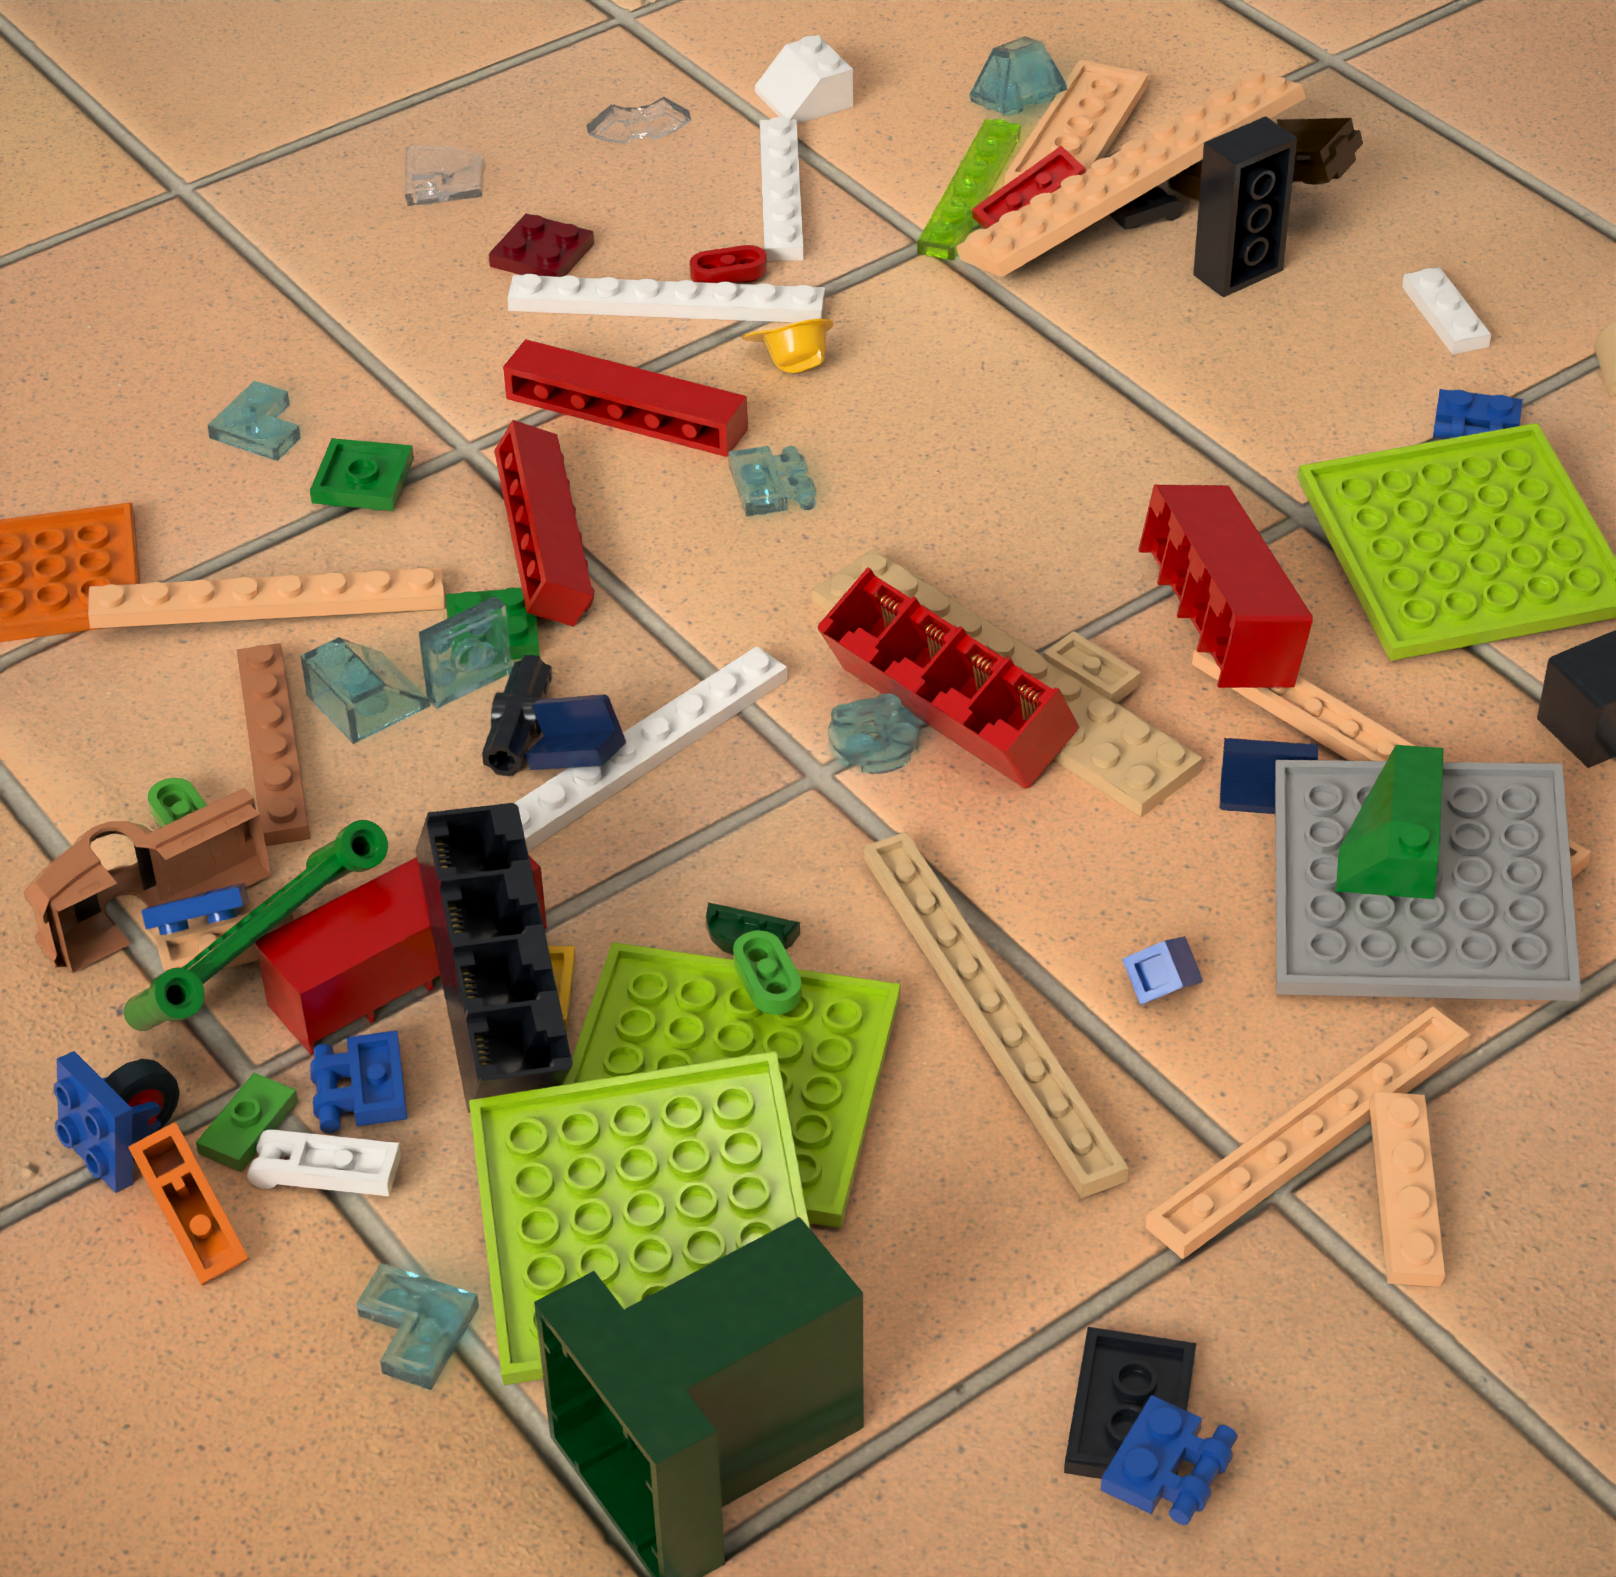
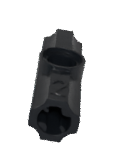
[482,655,552,776]

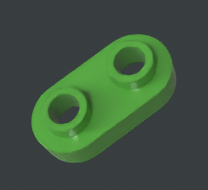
[148,778,207,828]
[733,930,802,1015]

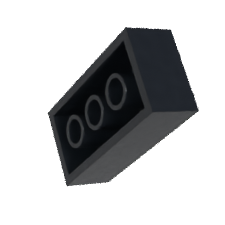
[1193,116,1297,297]

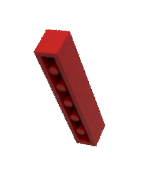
[503,339,748,457]
[494,420,594,627]

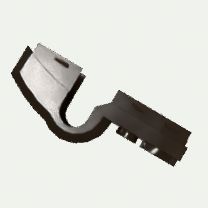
[1166,118,1363,202]

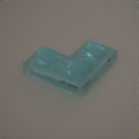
[207,381,301,461]
[356,1263,479,1390]

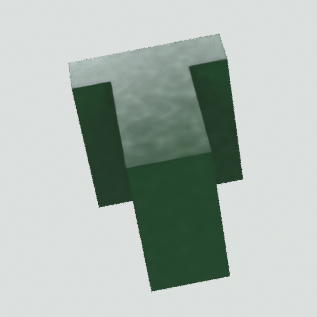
[534,1217,864,1577]

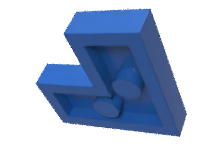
[141,882,249,935]

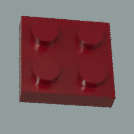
[489,213,594,277]

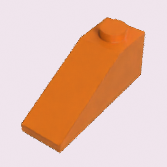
[128,1121,250,1286]

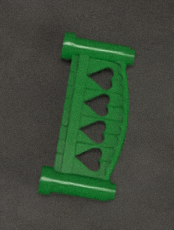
[124,820,388,1031]

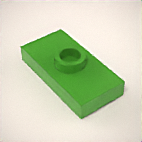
[196,1073,298,1172]

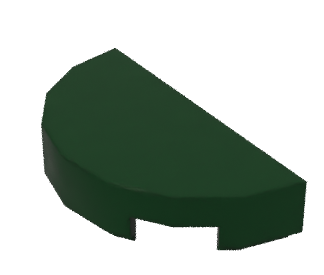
[706,902,800,955]

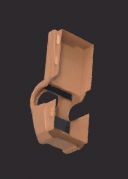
[23,788,271,973]

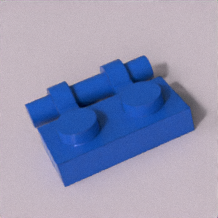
[1433,389,1523,439]
[310,1030,407,1133]
[1100,1395,1238,1525]

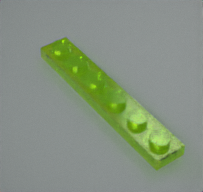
[917,119,1021,260]

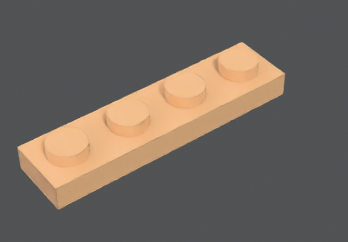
[1369,1091,1445,1287]

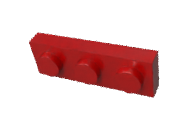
[972,146,1086,229]

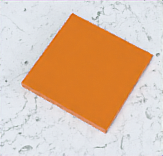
[0,502,140,642]

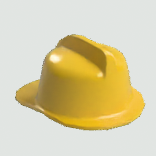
[742,318,833,374]

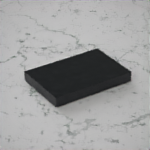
[1064,1327,1196,1479]

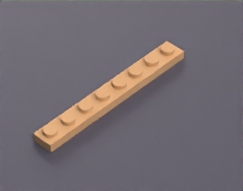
[88,568,445,629]
[1145,1006,1471,1259]

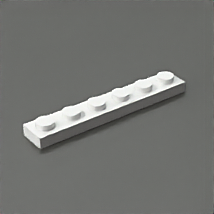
[760,117,803,261]

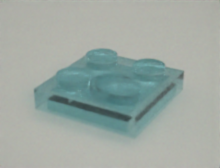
[419,596,512,709]

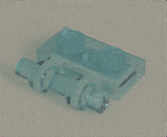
[728,446,817,517]

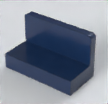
[524,694,627,770]
[1219,738,1318,814]

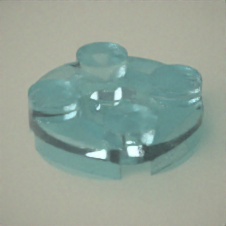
[828,694,919,774]

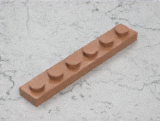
[237,643,311,846]

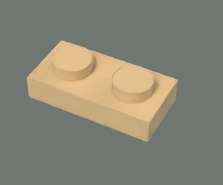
[1043,631,1141,703]

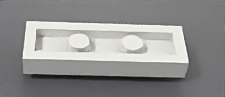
[1402,267,1491,355]

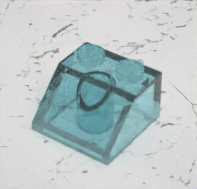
[300,637,430,744]

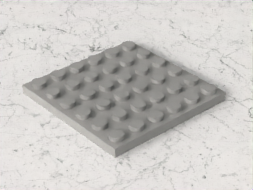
[1275,760,1581,1001]

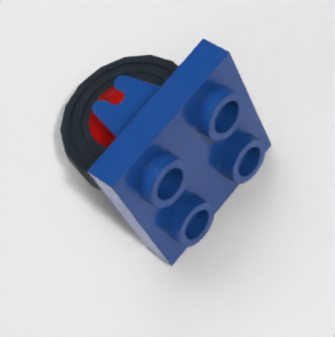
[54,1051,180,1193]

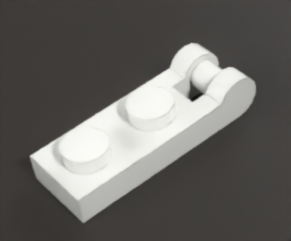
[247,1130,401,1196]

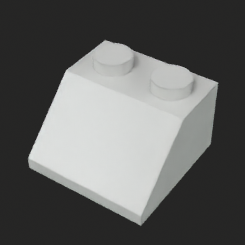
[755,35,853,124]

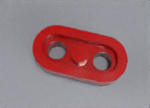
[689,245,767,283]

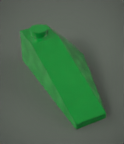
[1336,745,1444,899]

